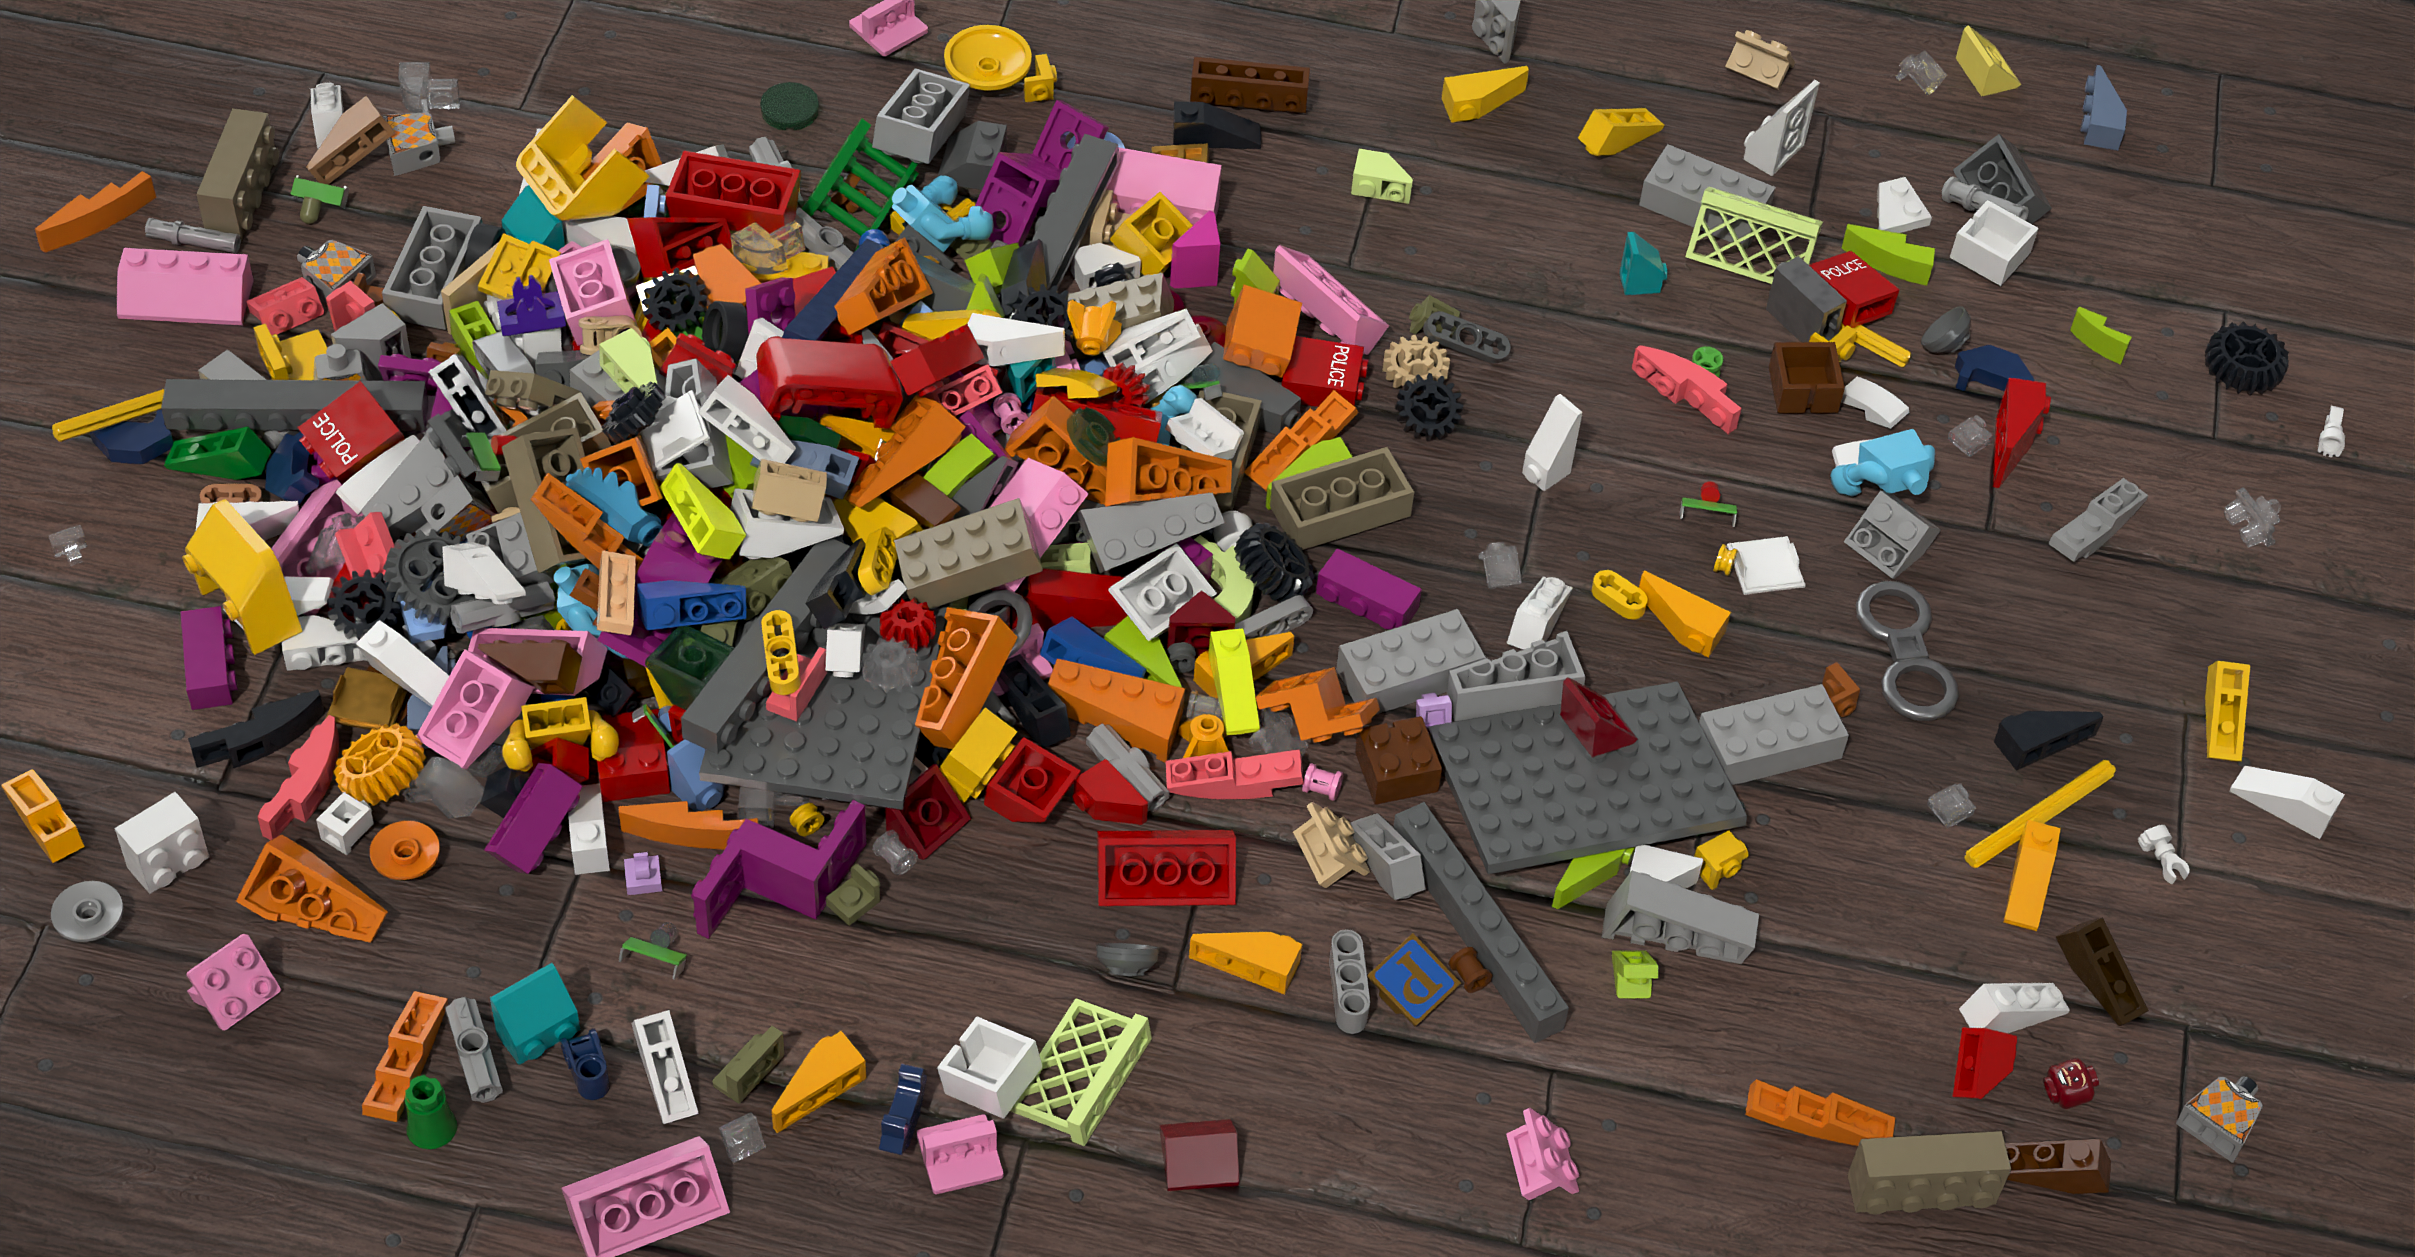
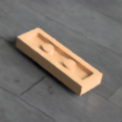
[597,551,636,635]

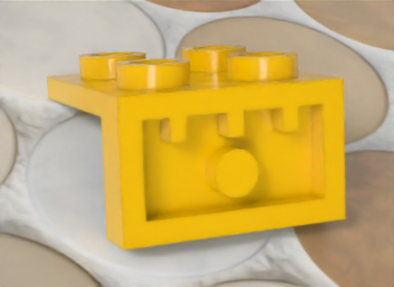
[253,324,327,380]

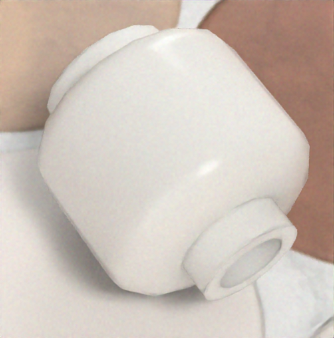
[1213,511,1253,552]

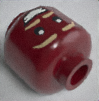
[2043,1058,2099,1109]

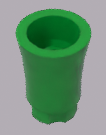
[405,1075,457,1149]

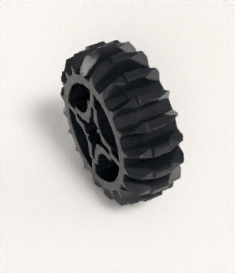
[2205,321,2289,396]
[1234,523,1315,602]

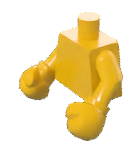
[502,697,619,772]

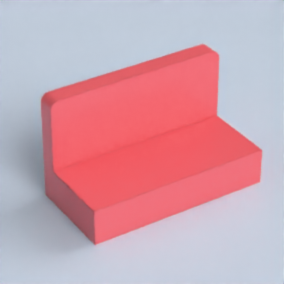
[766,647,827,722]

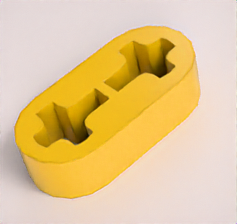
[1591,570,1648,620]

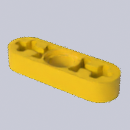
[858,527,897,595]
[761,610,801,695]

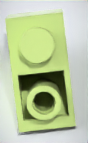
[1351,149,1413,204]

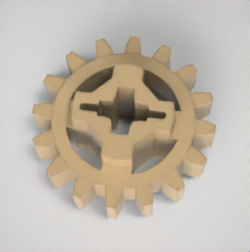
[1382,335,1450,395]

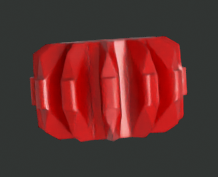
[1101,363,1150,407]
[880,597,936,653]

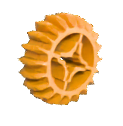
[333,723,426,806]

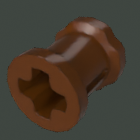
[1448,947,1493,993]

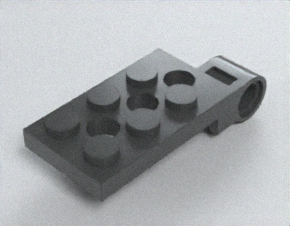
[425,409,477,479]

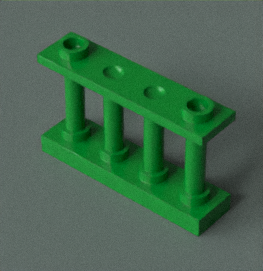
[802,118,919,251]

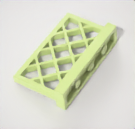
[1685,187,1823,284]
[1010,998,1152,1146]

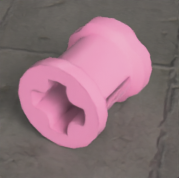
[993,393,1028,435]
[1302,763,1343,801]

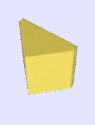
[1956,25,2021,96]

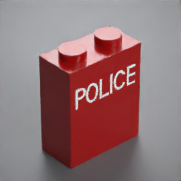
[1809,251,1900,328]
[1282,336,1368,407]
[297,381,405,484]

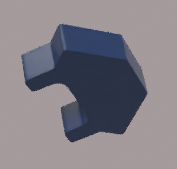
[1954,345,2034,391]
[90,406,174,464]
[265,431,319,505]
[879,1064,927,1155]

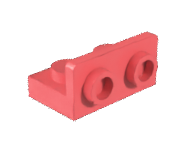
[246,277,324,335]
[326,281,375,331]
[335,512,394,583]

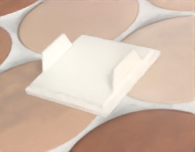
[640,390,710,472]
[1727,536,1805,595]

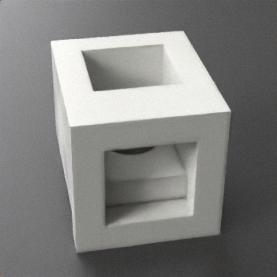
[316,792,374,855]

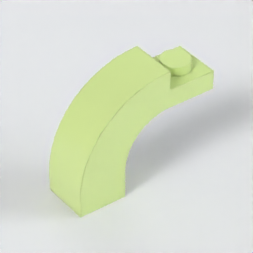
[1194,535,1254,624]

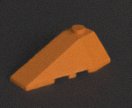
[845,395,966,508]
[236,835,388,943]

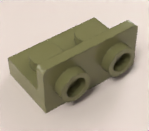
[713,556,792,621]
[712,1026,785,1104]

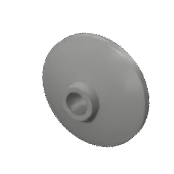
[51,881,123,942]

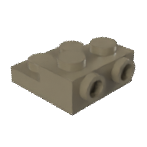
[485,370,581,411]

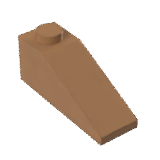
[306,96,395,185]

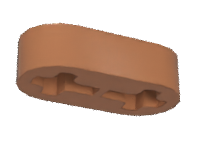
[200,484,264,503]

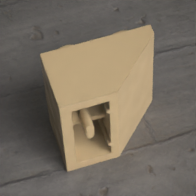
[752,459,827,522]

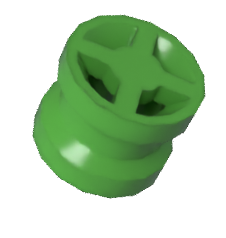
[1692,346,1723,378]

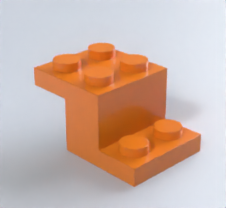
[1255,667,1380,743]

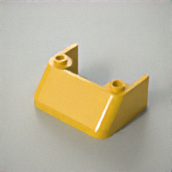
[516,95,650,221]
[182,499,302,655]

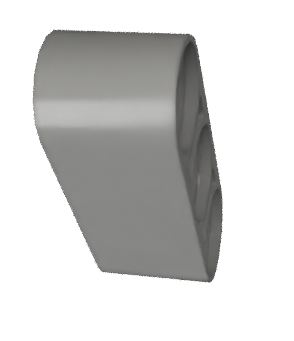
[472,331,535,376]
[1329,929,1370,1034]

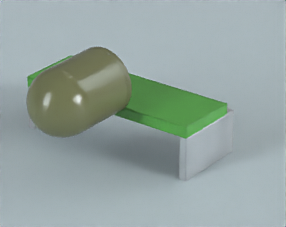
[291,175,350,224]

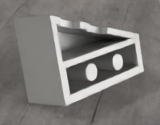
[361,435,454,543]

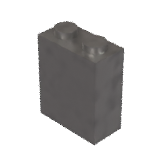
[1766,256,1847,342]

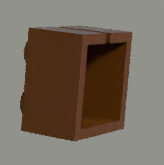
[1769,342,1845,413]
[1355,716,1442,805]

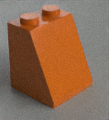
[693,244,772,314]
[1223,285,1302,377]
[580,435,665,507]

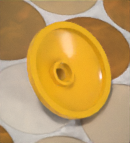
[944,25,1032,91]

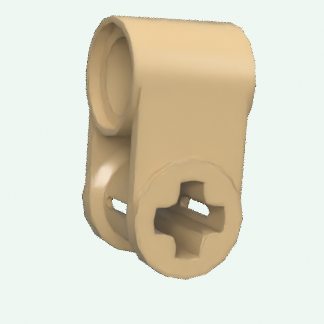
[579,315,642,355]

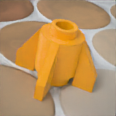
[1067,300,1122,355]
[1178,714,1229,758]

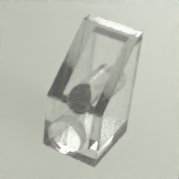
[306,513,365,574]

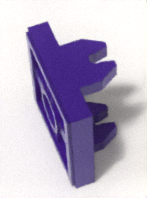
[497,275,566,337]

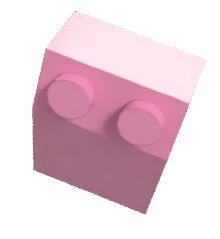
[549,239,637,346]
[417,649,534,769]

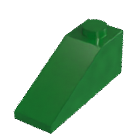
[164,426,271,480]

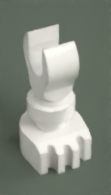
[2317,406,2345,457]
[2138,825,2190,884]

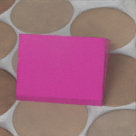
[1170,210,1220,288]

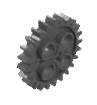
[383,529,476,625]

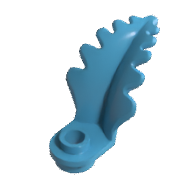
[565,467,663,546]

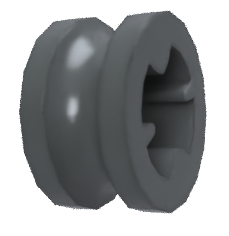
[1166,642,1196,673]

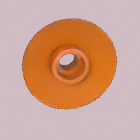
[370,821,440,880]

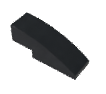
[805,538,867,629]

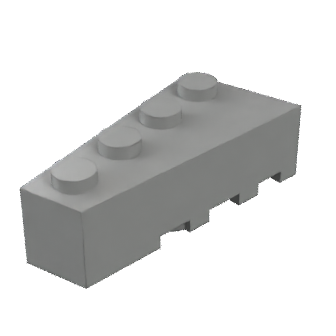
[656,359,733,489]
[1076,492,1225,573]
[1447,631,1585,722]
[1601,870,1759,964]

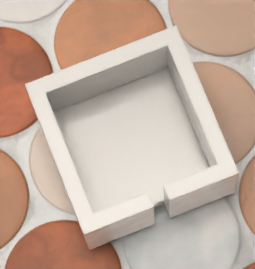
[1950,200,2039,286]
[115,792,209,894]
[937,1017,1043,1119]

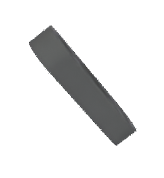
[1423,311,1511,364]

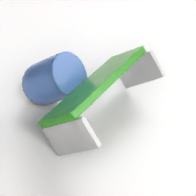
[632,704,677,765]

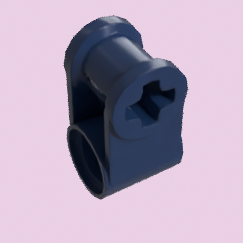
[560,1028,610,1100]

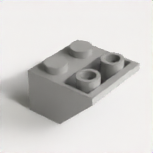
[1472,0,1521,64]
[331,303,411,381]
[1844,490,1941,579]
[466,513,555,586]

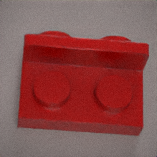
[659,333,736,386]

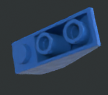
[637,580,746,630]
[1040,617,1146,678]

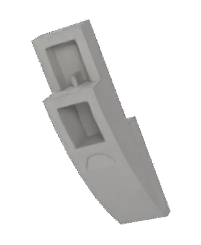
[2049,478,2149,562]

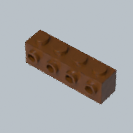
[1190,57,1310,113]

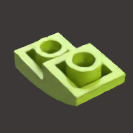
[2070,307,2132,365]
[923,433,996,499]

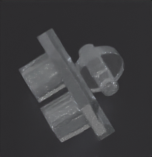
[2224,487,2282,548]
[1249,707,1308,757]

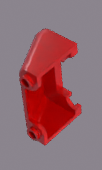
[756,336,903,429]

